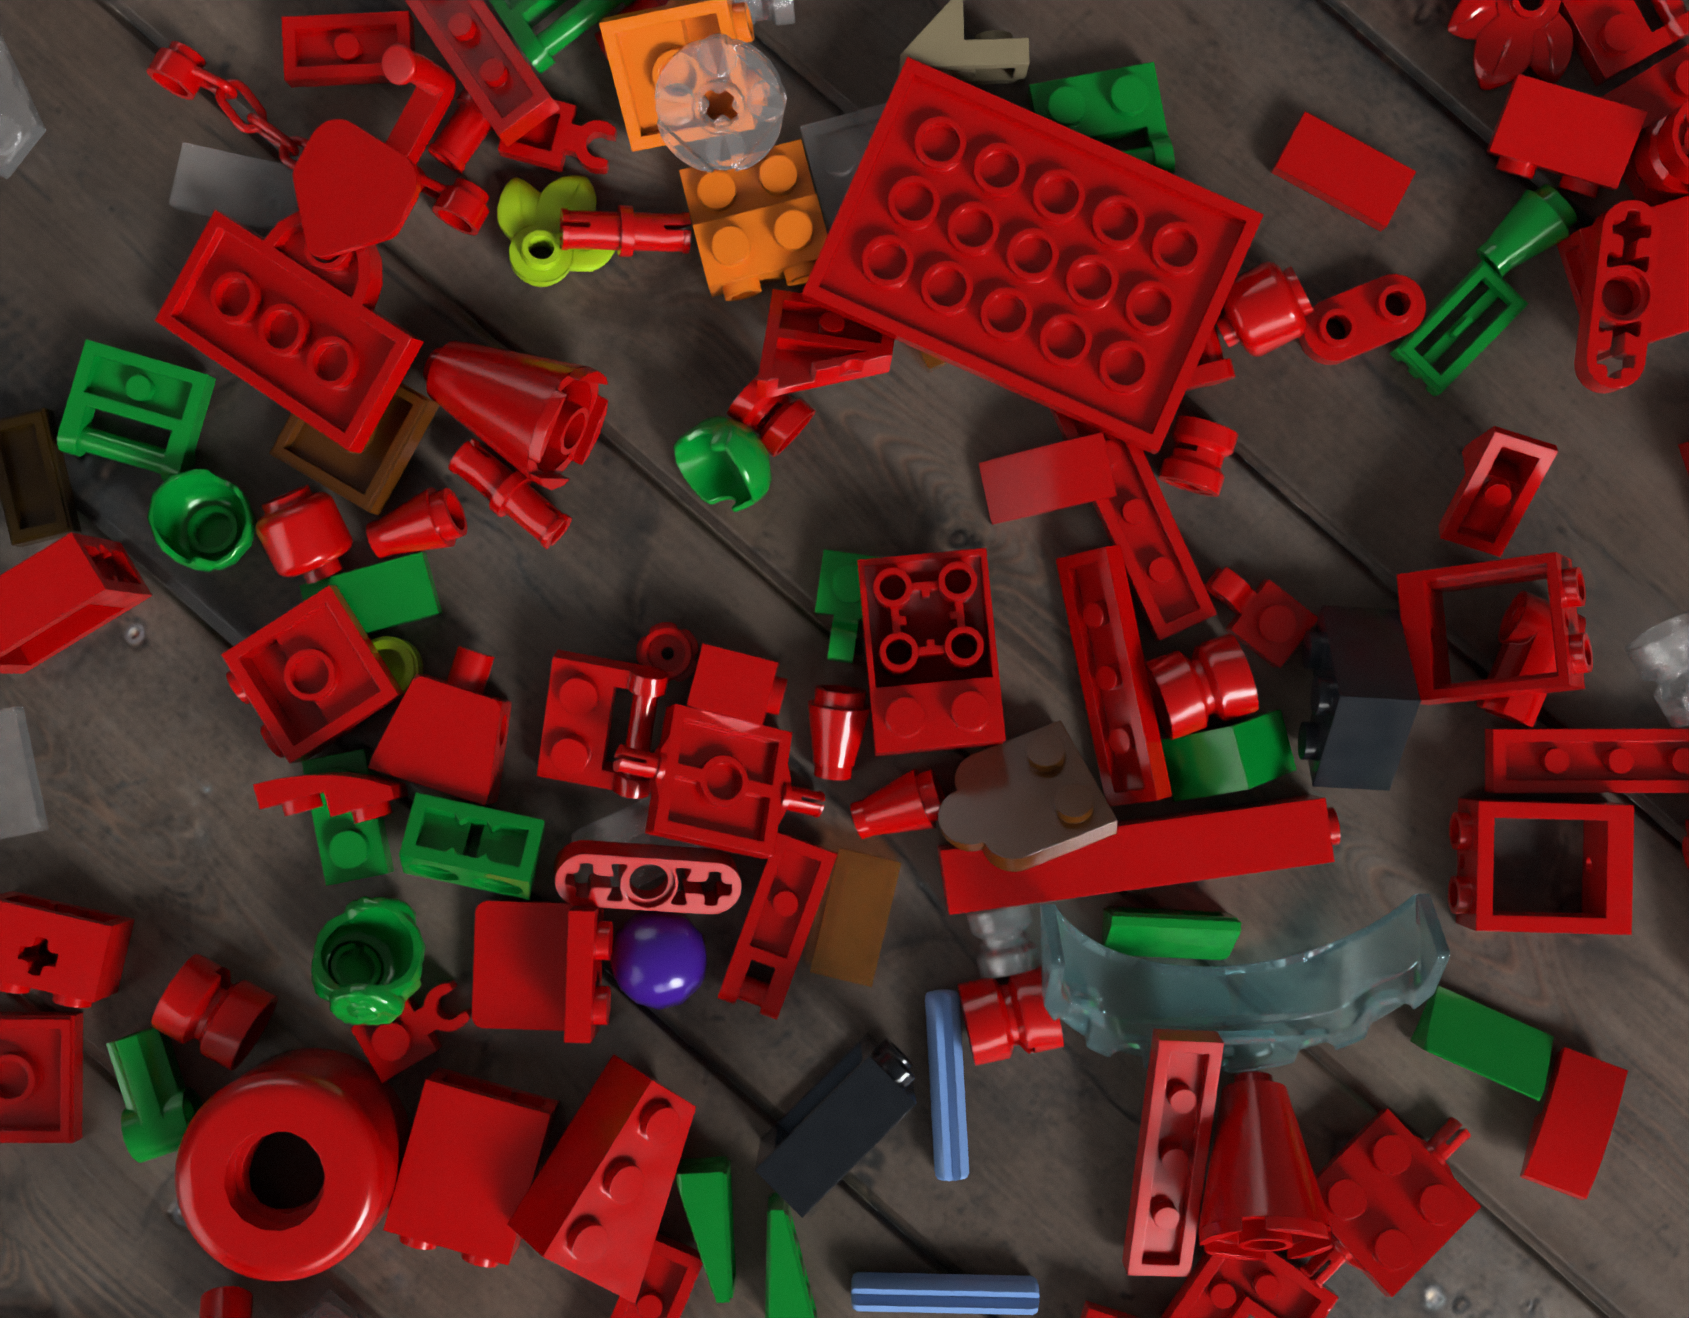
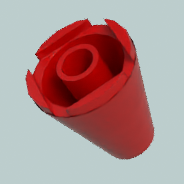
[423,340,608,490]
[1198,1071,1333,1261]

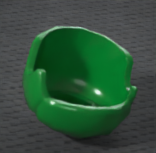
[673,416,772,512]
[147,468,257,572]

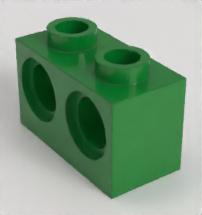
[399,792,545,900]

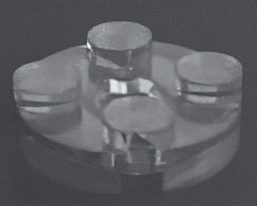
[654,33,787,172]

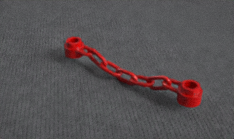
[146,41,489,236]

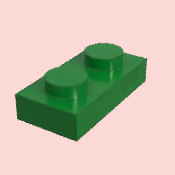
[302,748,394,886]

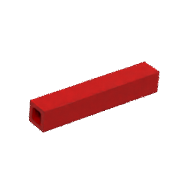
[937,794,1341,915]

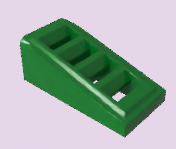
[675,1156,737,1303]
[765,1193,818,1318]

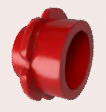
[636,622,699,684]

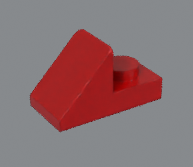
[1438,426,1558,557]

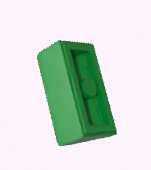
[1101,906,1241,960]
[1410,984,1554,1101]

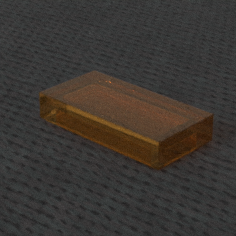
[810,847,901,987]

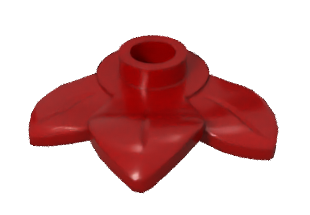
[1447,0,1573,90]

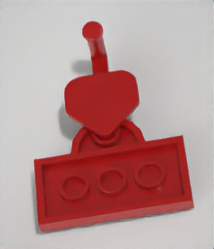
[154,43,456,453]

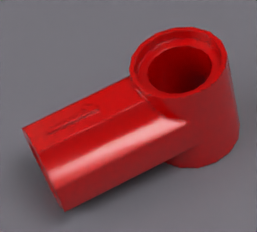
[1476,590,1586,728]

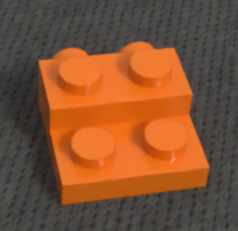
[599,0,768,152]
[679,139,827,301]

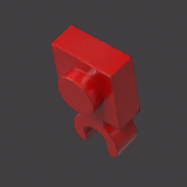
[498,99,618,174]
[350,979,472,1083]

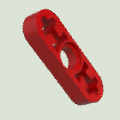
[1574,200,1662,394]
[554,840,742,914]

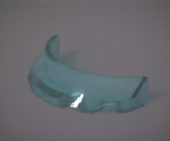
[1040,893,1450,1073]

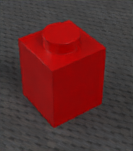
[687,643,788,725]

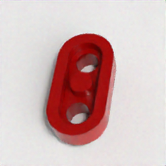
[1298,274,1426,365]

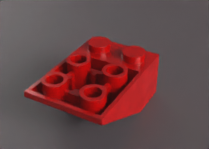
[857,548,1006,757]

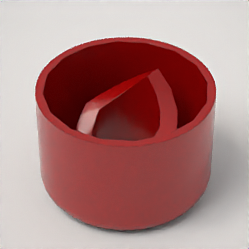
[174,1048,411,1282]

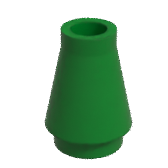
[1476,184,1578,277]

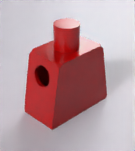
[368,646,512,805]

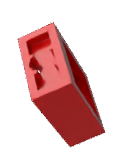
[0,532,153,674]
[1396,552,1593,705]
[1448,798,1634,935]

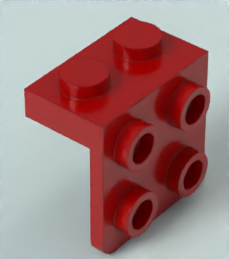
[472,899,613,1043]

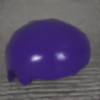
[611,911,707,1010]

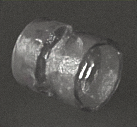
[1625,611,1689,728]

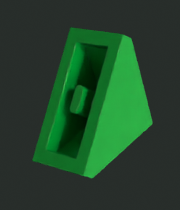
[1161,709,1297,802]

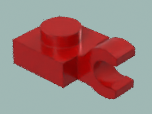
[1204,567,1318,668]

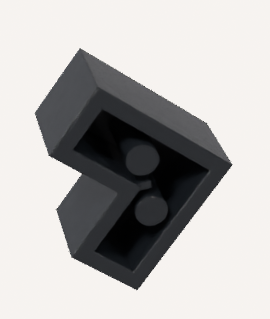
[1298,605,1421,791]

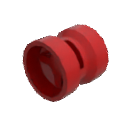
[726,375,816,457]
[1158,416,1239,497]

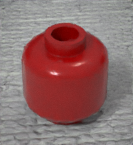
[1216,261,1314,357]
[256,484,353,584]

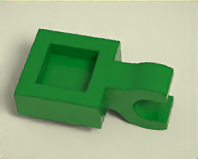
[815,549,881,664]

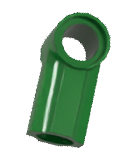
[106,1027,203,1163]

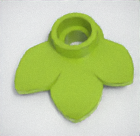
[497,175,615,287]

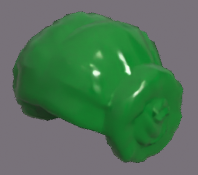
[311,896,426,1025]

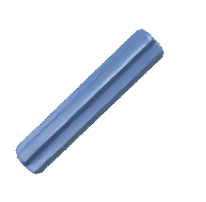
[925,989,969,1181]
[851,1272,1040,1315]

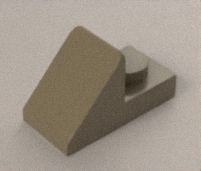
[898,0,1030,85]

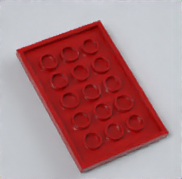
[802,57,1264,455]

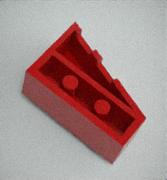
[507,1054,696,1304]

